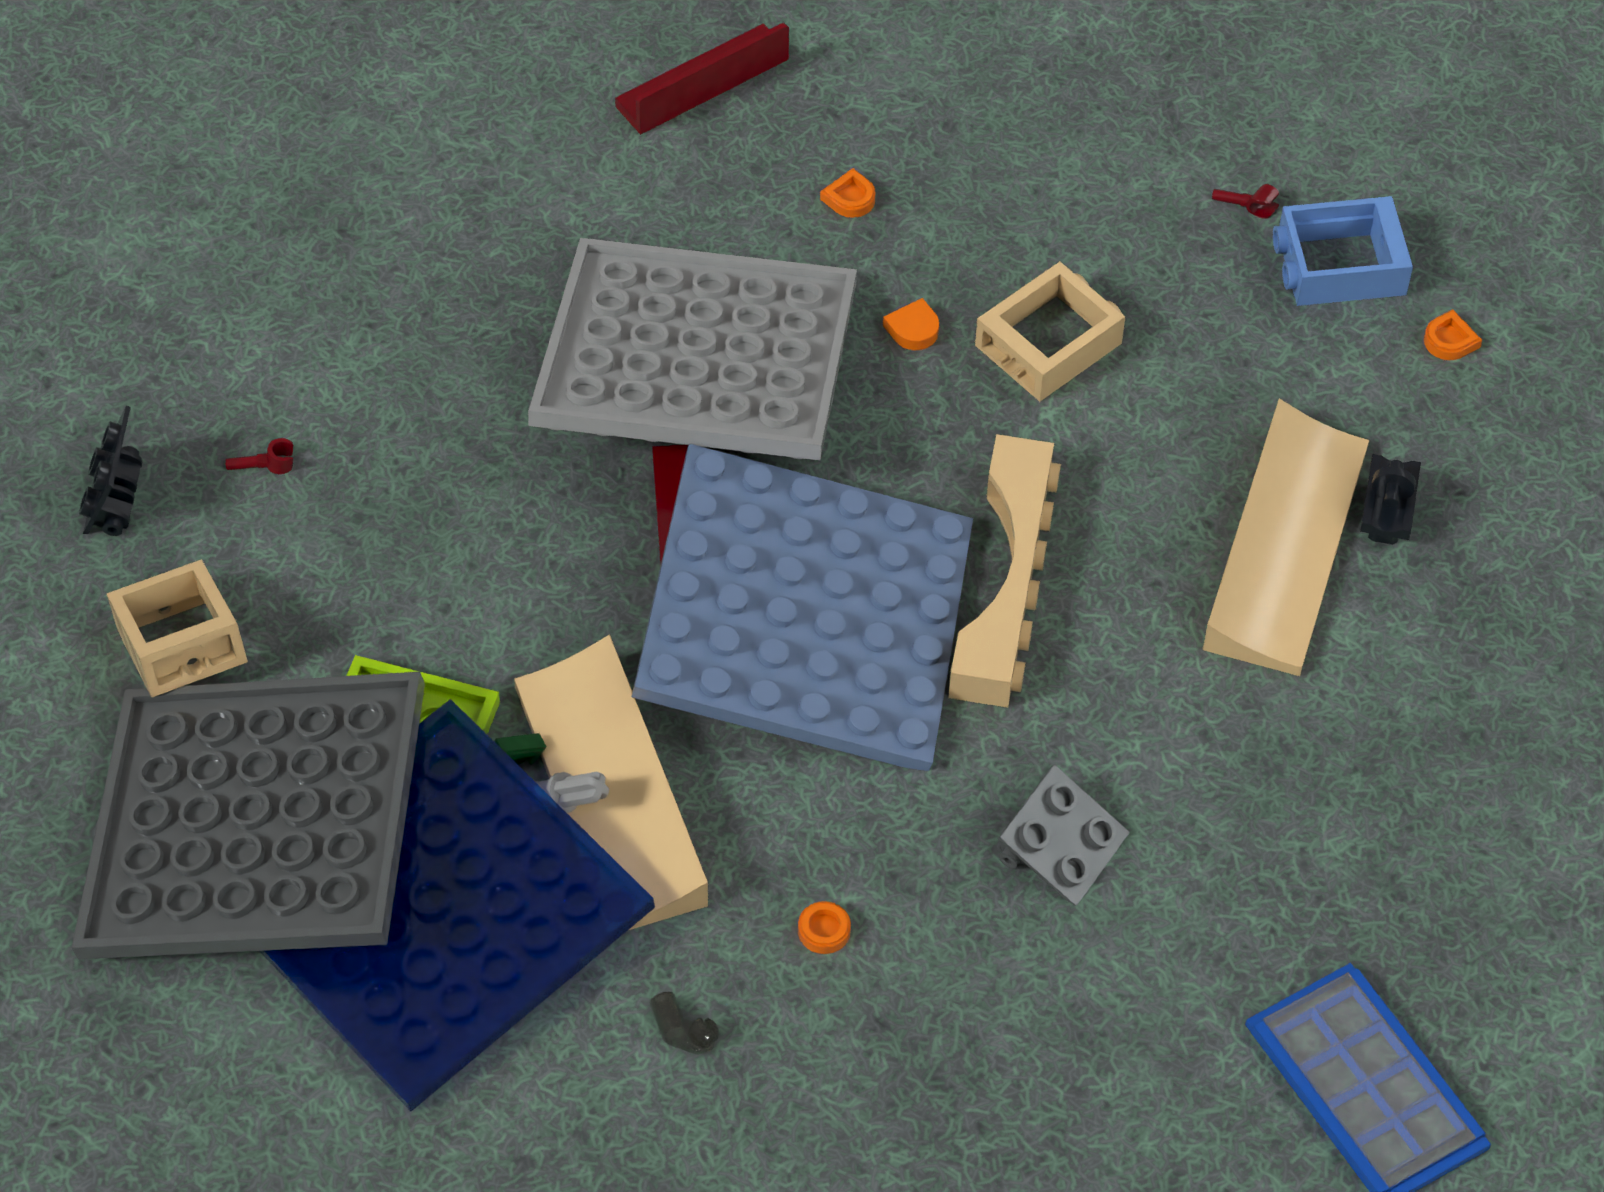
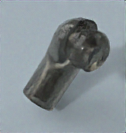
[650,992,719,1055]

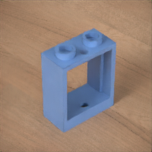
[1273,196,1413,306]

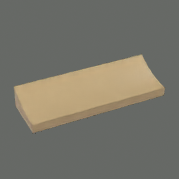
[1203,398,1369,676]
[514,634,708,936]

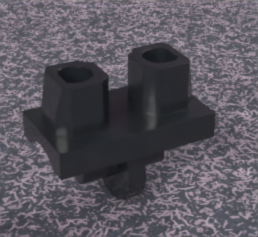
[1360,454,1421,545]

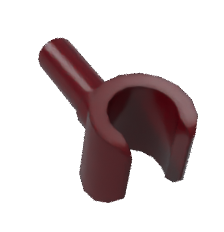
[1212,184,1279,219]
[226,438,294,474]

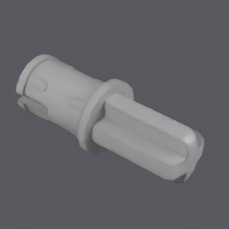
[517,772,609,815]

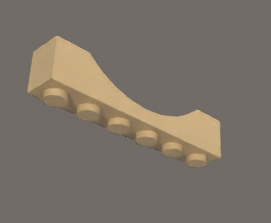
[949,434,1061,708]

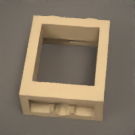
[975,261,1125,402]
[107,559,248,697]

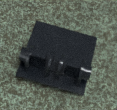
[79,406,143,536]

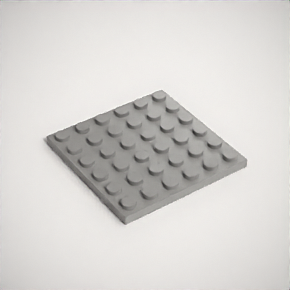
[528,238,857,460]

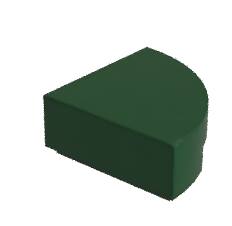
[478,733,547,785]

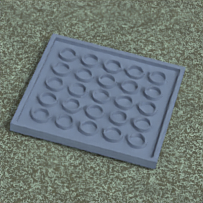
[631,443,973,771]

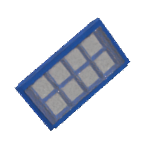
[1245,963,1491,1192]

